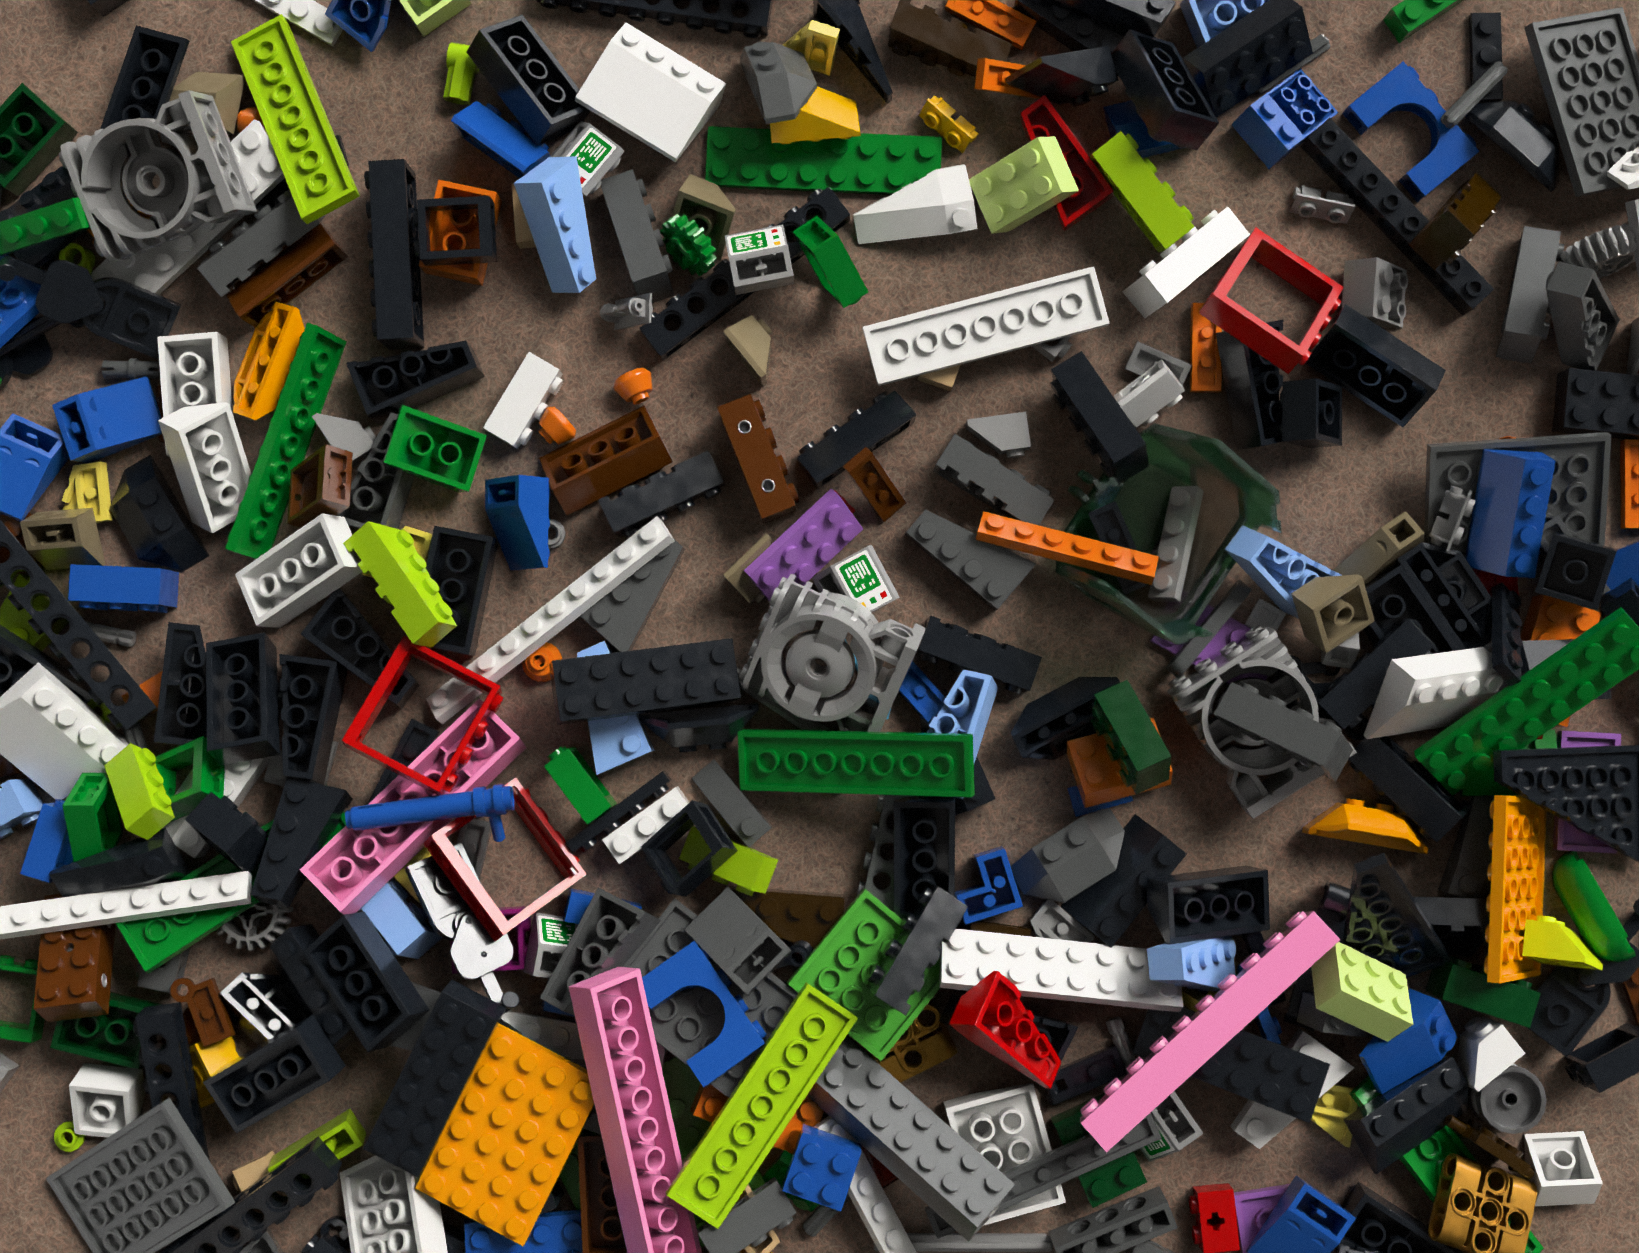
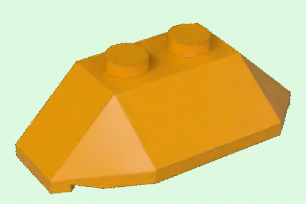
[233,302,305,420]
[1302,798,1428,854]

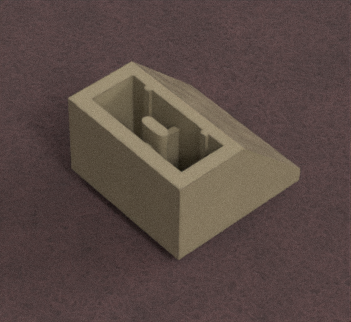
[20,508,106,570]

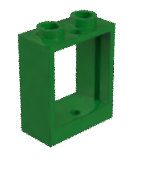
[792,216,869,308]
[155,736,225,822]
[544,746,617,825]
[62,773,123,862]
[0,955,45,1043]

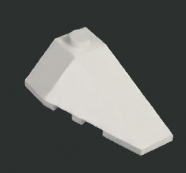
[853,164,978,244]

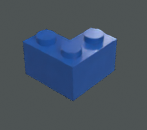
[955,846,1023,925]

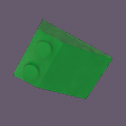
[383,405,487,493]

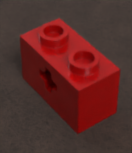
[1188,1183,1240,1253]

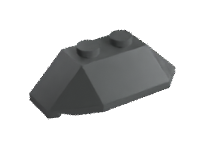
[740,42,817,124]
[1011,808,1125,903]

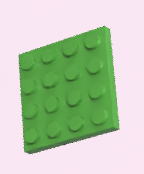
[787,888,940,1061]

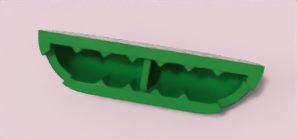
[1552,851,1636,962]

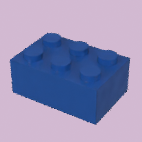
[68,564,179,613]

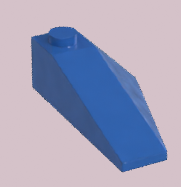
[325,0,391,52]

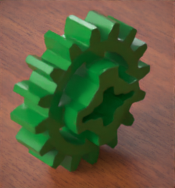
[660,214,717,276]

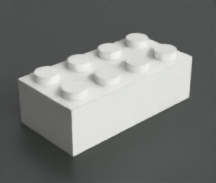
[157,332,233,457]
[235,513,363,628]

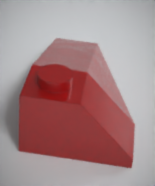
[949,971,1061,1089]

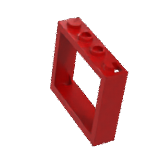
[1199,228,1344,375]
[341,636,504,795]
[423,778,586,942]

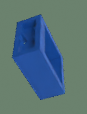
[20,799,74,883]

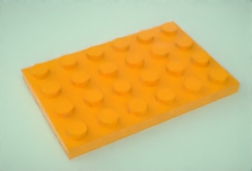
[1484,795,1547,984]
[415,1023,594,1246]

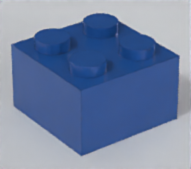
[782,1124,862,1212]

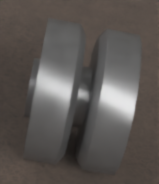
[1468,1063,1547,1134]

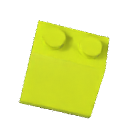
[1522,915,1603,971]

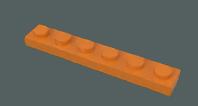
[976,511,1159,585]

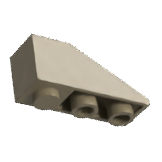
[1333,511,1425,585]

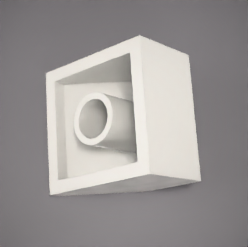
[1114,359,1185,428]
[1457,1016,1525,1092]
[69,1063,145,1138]
[1524,1131,1603,1206]

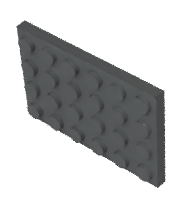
[1524,7,1639,197]
[1424,432,1611,558]
[623,898,798,1098]
[46,1098,235,1253]

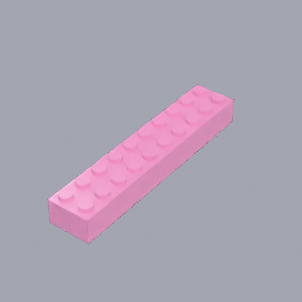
[1080,911,1340,1152]
[569,967,702,1253]

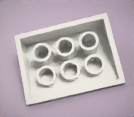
[575,23,726,162]
[1364,647,1503,739]
[0,662,128,800]
[943,1083,1066,1226]
[340,1156,448,1253]

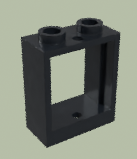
[413,196,497,266]
[641,800,738,897]
[1564,1023,1639,1093]

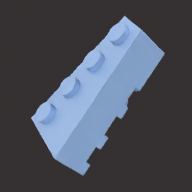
[927,669,998,799]
[0,778,44,839]

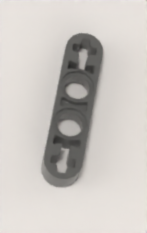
[1166,580,1252,679]

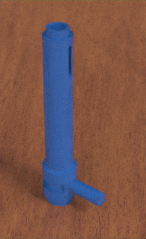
[345,784,515,842]

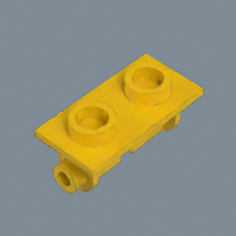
[919,96,979,154]

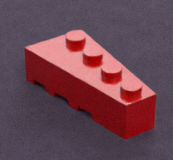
[1020,95,1114,232]

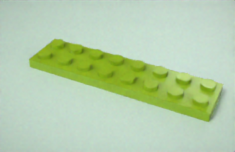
[231,14,360,224]
[666,982,858,1229]

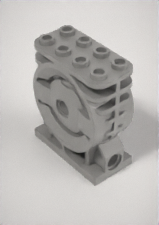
[59,90,257,261]
[738,574,926,732]
[1167,625,1357,819]

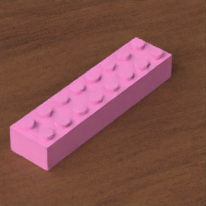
[300,698,526,915]

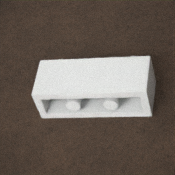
[483,352,564,449]
[602,786,690,864]

